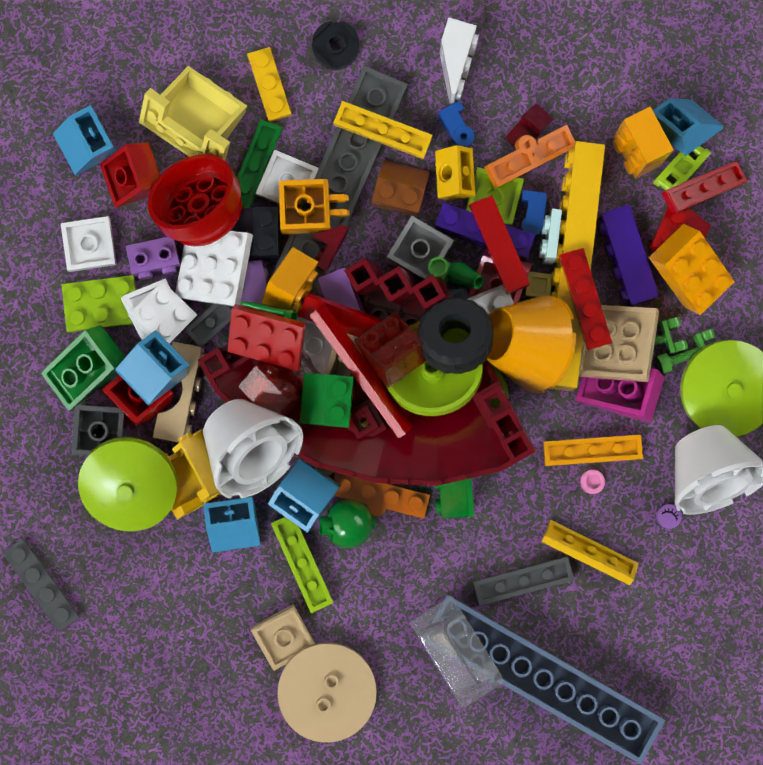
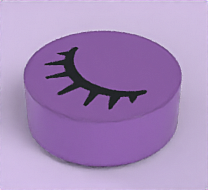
[656,504,682,529]

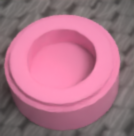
[580,470,605,494]

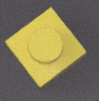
[525,272,552,298]

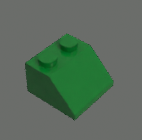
[300,373,355,428]

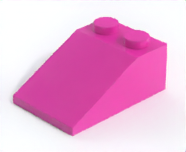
[575,368,665,423]

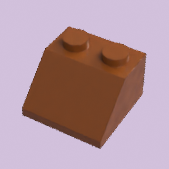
[372,160,430,218]

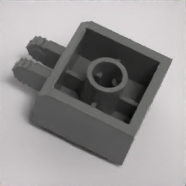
[72,405,129,456]

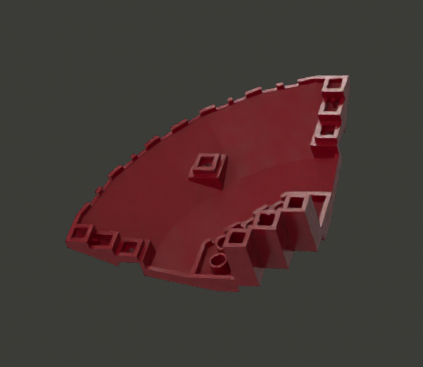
[198,258,536,486]

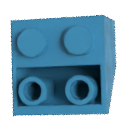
[653,98,723,156]
[53,105,116,176]
[115,330,189,406]
[268,458,341,533]
[203,497,261,553]

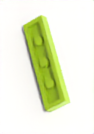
[271,517,334,613]

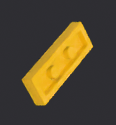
[247,47,292,122]

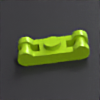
[653,146,712,190]

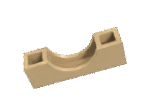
[153,342,206,443]

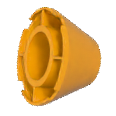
[486,295,576,394]

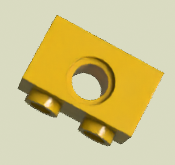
[435,145,475,201]

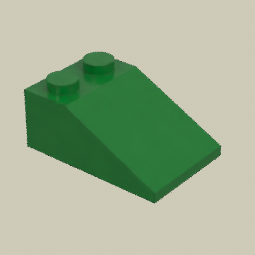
[41,325,125,411]
[434,478,474,518]

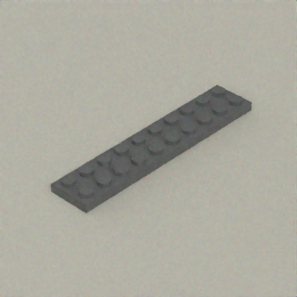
[271,66,408,300]

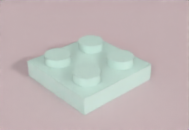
[539,209,562,266]

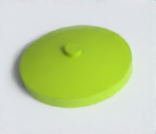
[382,322,483,416]
[680,340,763,437]
[78,437,178,531]

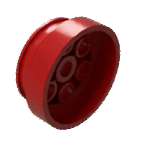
[148,154,242,247]

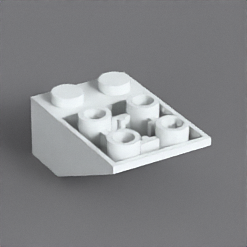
[440,18,479,105]

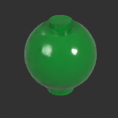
[319,499,376,549]

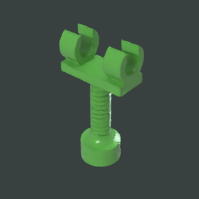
[428,257,452,295]
[654,317,688,355]
[655,329,716,374]

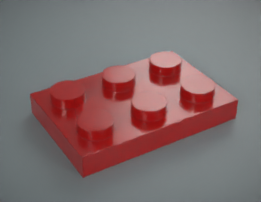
[228,304,306,371]

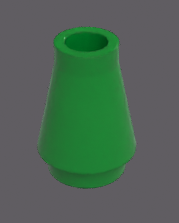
[447,262,484,289]

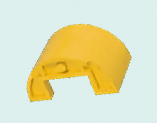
[165,429,222,520]

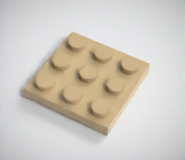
[579,305,659,382]

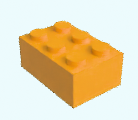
[612,106,673,179]
[649,224,734,315]

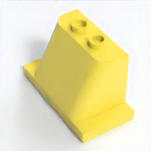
[139,66,247,160]

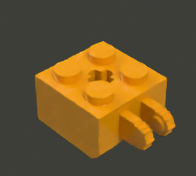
[279,179,349,235]
[262,247,318,312]

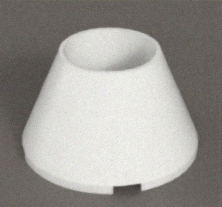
[203,399,303,499]
[675,425,763,515]

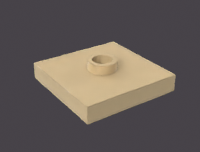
[250,604,315,671]

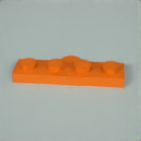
[484,125,575,188]
[333,472,430,519]

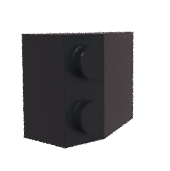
[230,207,279,261]

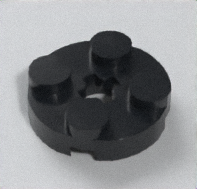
[312,21,360,71]

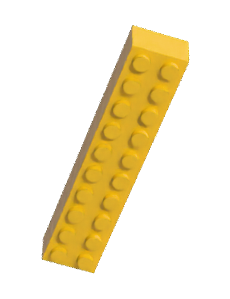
[548,141,605,391]

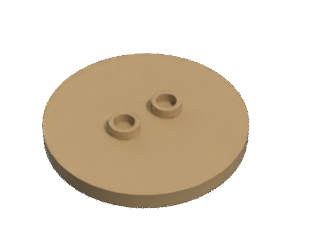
[278,642,376,742]

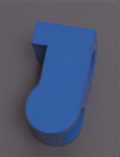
[437,101,474,148]
[520,190,547,237]

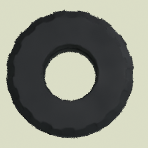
[418,297,494,374]

